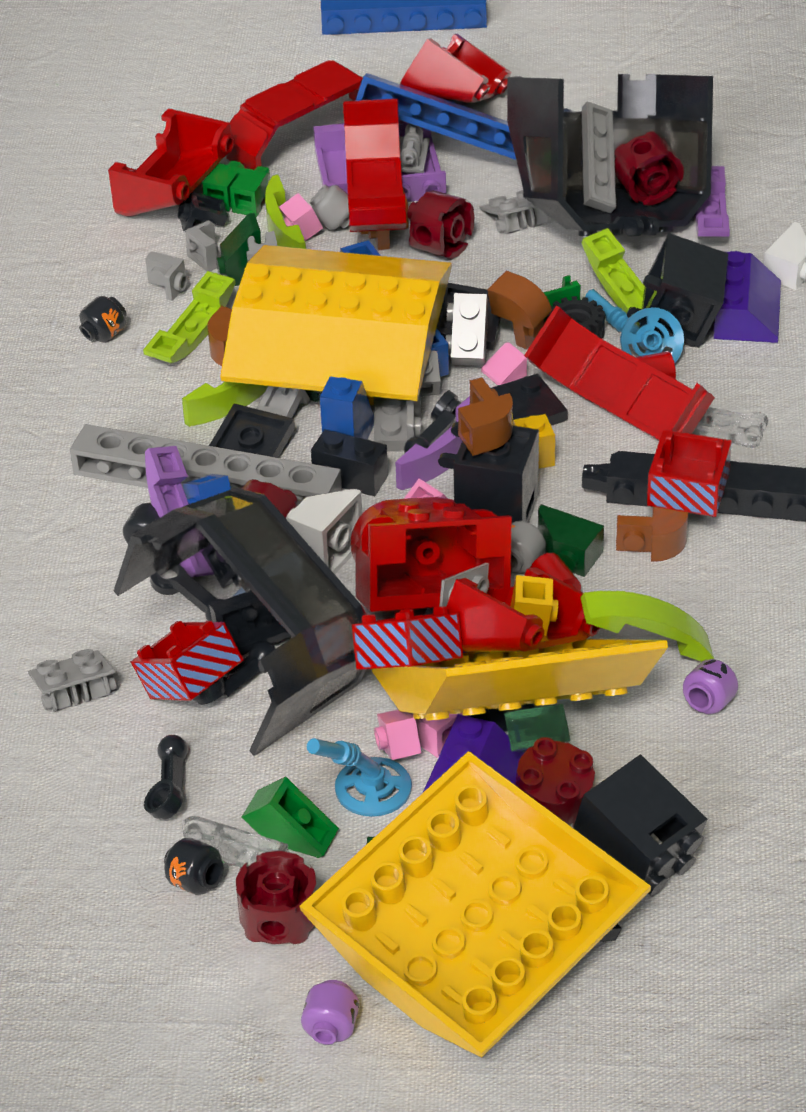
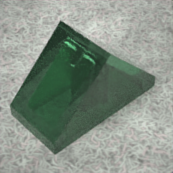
[504,704,571,752]

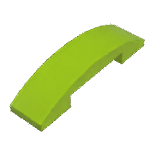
[265,175,306,249]
[581,228,645,326]
[143,271,235,363]
[182,382,268,427]
[580,591,714,662]

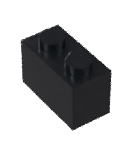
[311,429,388,497]

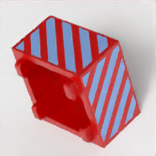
[647,430,732,517]
[351,606,464,670]
[130,621,243,701]

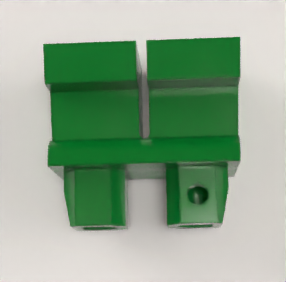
[202,161,270,217]

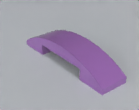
[694,166,730,237]
[395,396,470,490]
[145,446,214,577]

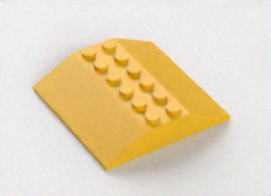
[220,245,452,401]
[372,638,668,720]
[300,751,651,1058]

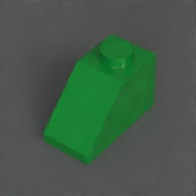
[242,776,339,858]

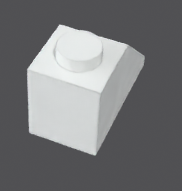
[764,222,806,290]

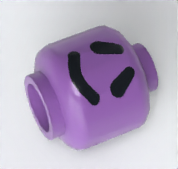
[683,659,738,715]
[301,980,360,1045]

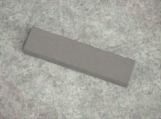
[582,101,616,213]

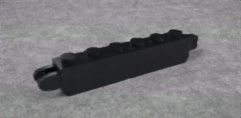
[582,451,806,522]

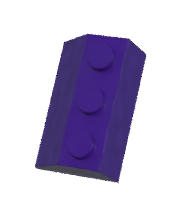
[713,251,781,343]
[422,714,525,793]

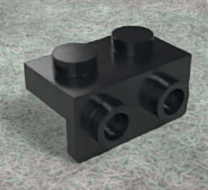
[209,582,291,655]

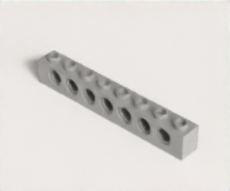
[70,424,342,506]

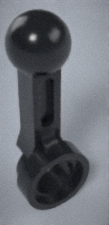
[404,390,461,454]
[150,560,224,621]
[192,641,276,705]
[144,735,188,819]

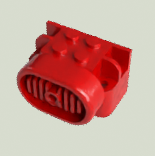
[351,497,512,612]

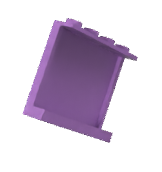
[313,119,446,202]

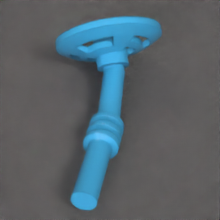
[585,289,684,363]
[307,738,412,817]

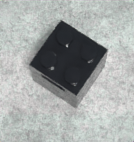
[627,233,728,348]
[438,422,539,523]
[573,754,708,897]

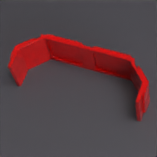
[226,60,363,170]
[343,99,406,232]
[524,306,715,441]

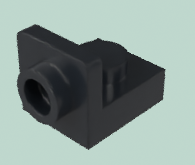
[178,192,228,231]

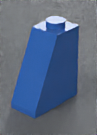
[320,376,374,439]

